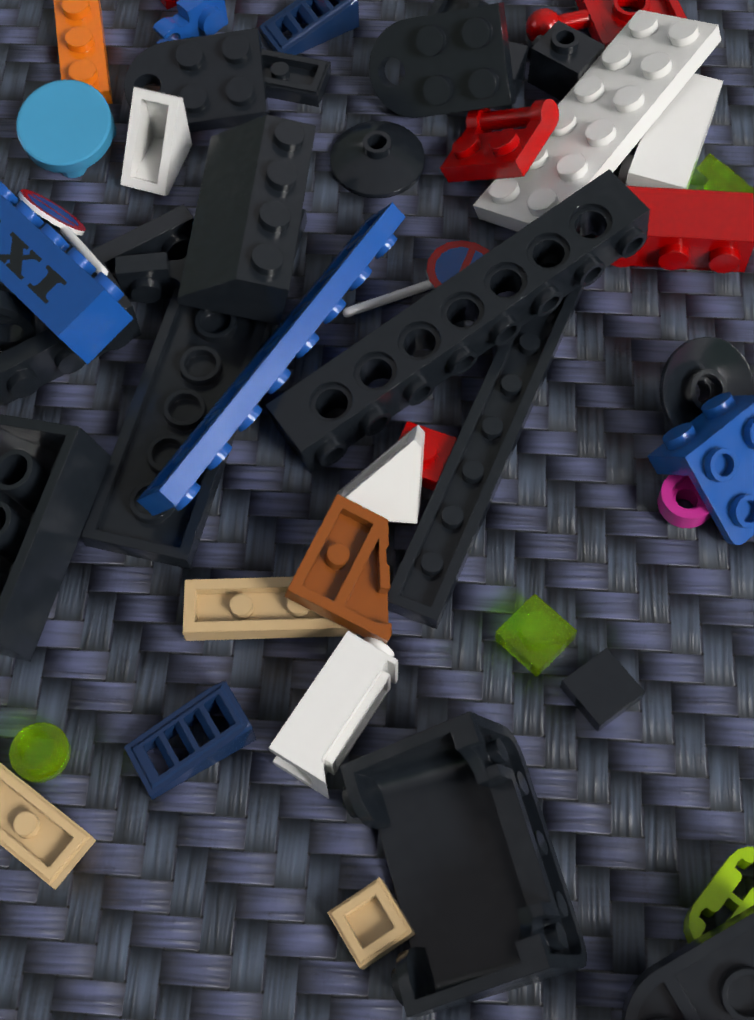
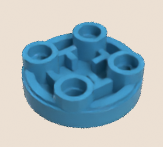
[16,79,117,178]

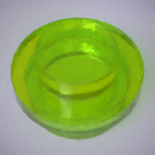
[9,722,71,783]

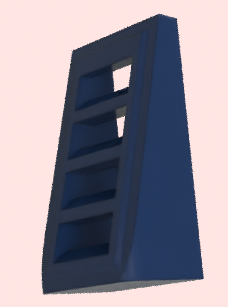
[259,0,359,55]
[124,680,257,800]

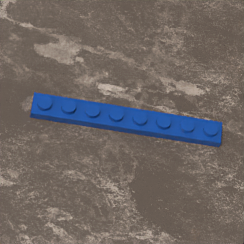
[137,202,406,516]

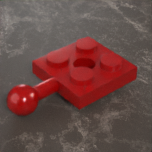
[526,0,687,50]

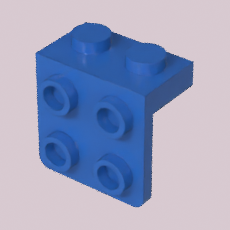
[647,392,754,545]

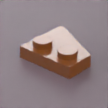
[284,494,392,644]

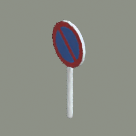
[18,189,108,276]
[342,240,489,318]

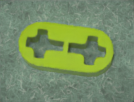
[683,846,754,944]

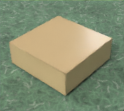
[327,877,416,970]

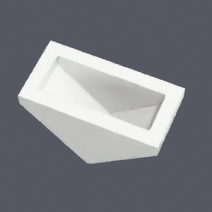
[120,87,192,196]
[337,425,425,524]

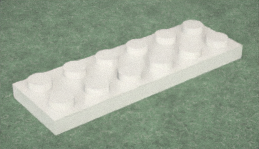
[473,10,721,232]

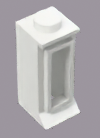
[268,631,398,799]

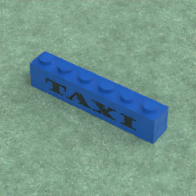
[0,181,133,364]

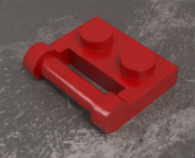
[440,99,559,183]

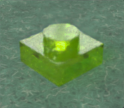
[696,153,754,196]
[495,594,577,677]

